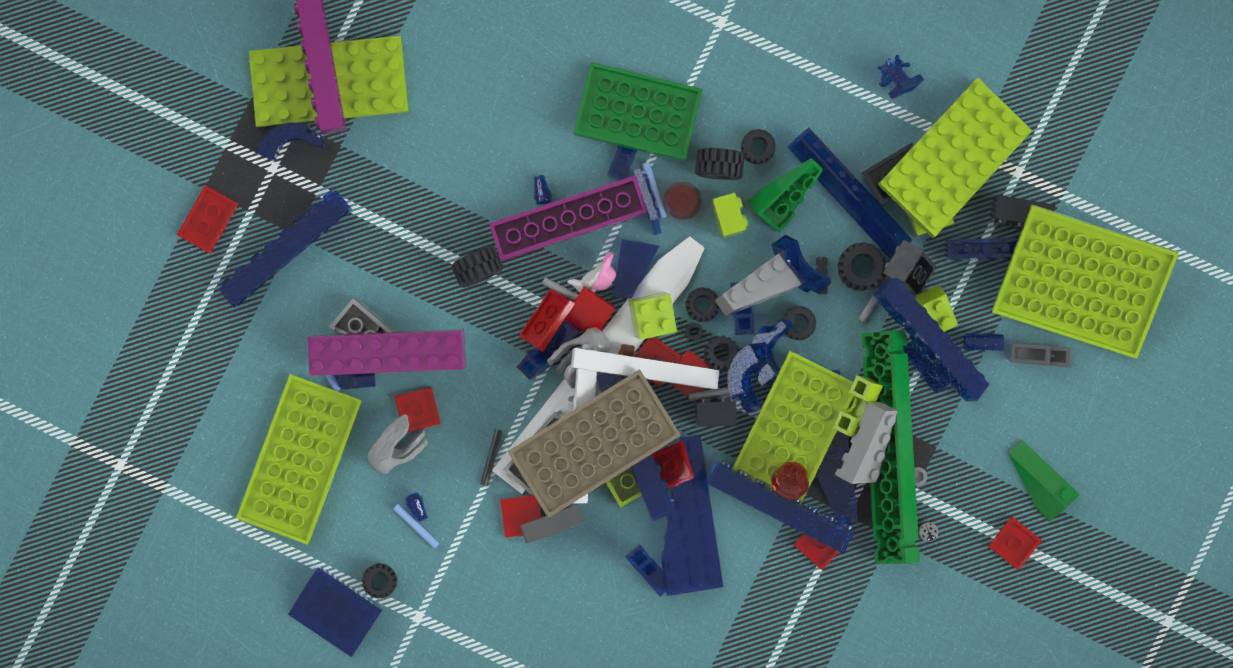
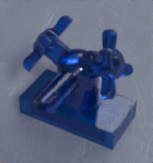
[878,54,924,100]

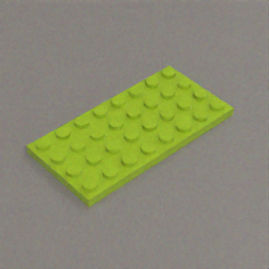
[249,36,409,127]
[878,78,1032,238]
[723,351,854,523]
[236,374,362,545]

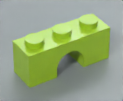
[833,375,883,437]

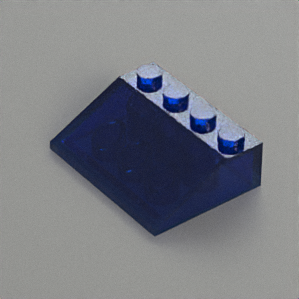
[288,566,384,657]

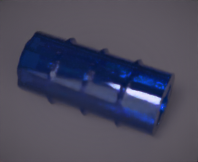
[963,333,1004,351]

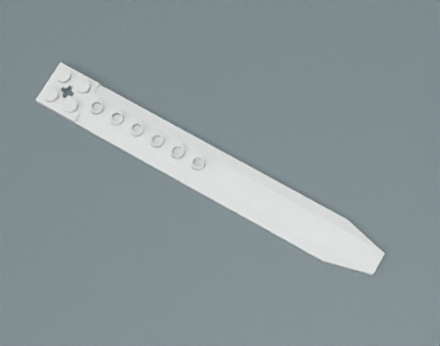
[492,236,704,494]

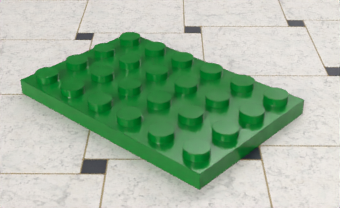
[573,62,703,162]

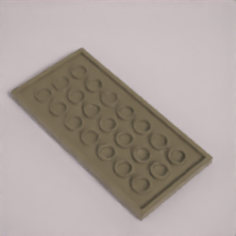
[508,369,681,518]

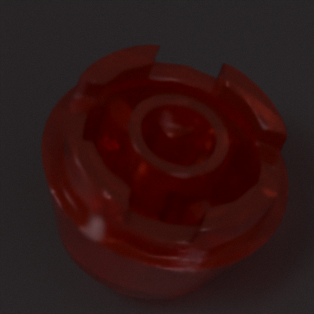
[663,182,702,220]
[771,462,809,501]

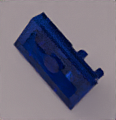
[607,146,637,180]

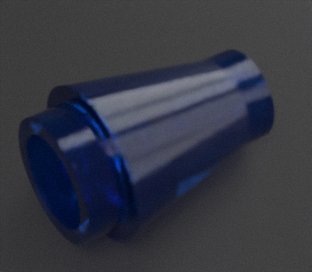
[534,175,552,205]
[404,492,428,522]

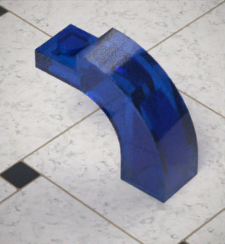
[255,122,325,162]
[771,235,831,293]
[730,282,755,335]
[517,319,579,380]
[750,320,794,386]
[727,343,767,414]
[625,543,674,597]

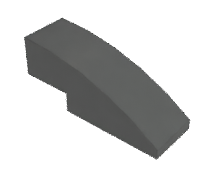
[1010,343,1073,368]
[520,504,585,543]

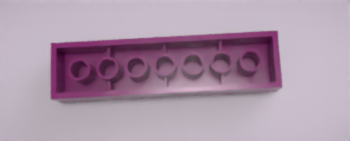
[294,0,347,135]
[489,176,647,261]
[307,329,466,376]

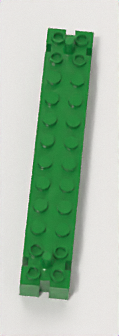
[861,330,920,564]

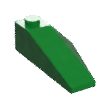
[748,158,823,232]
[1008,440,1080,521]

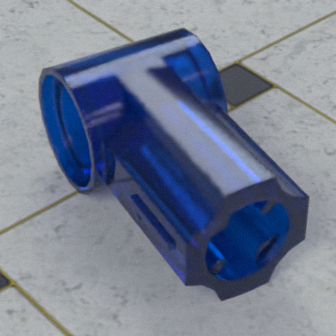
[337,373,376,390]

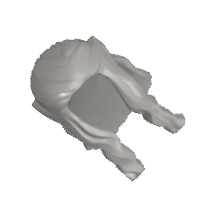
[547,328,609,388]
[368,414,428,474]

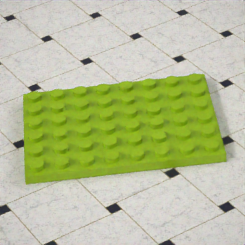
[992,204,1179,359]

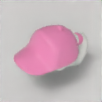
[567,252,616,292]

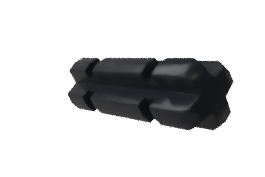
[816,257,828,294]

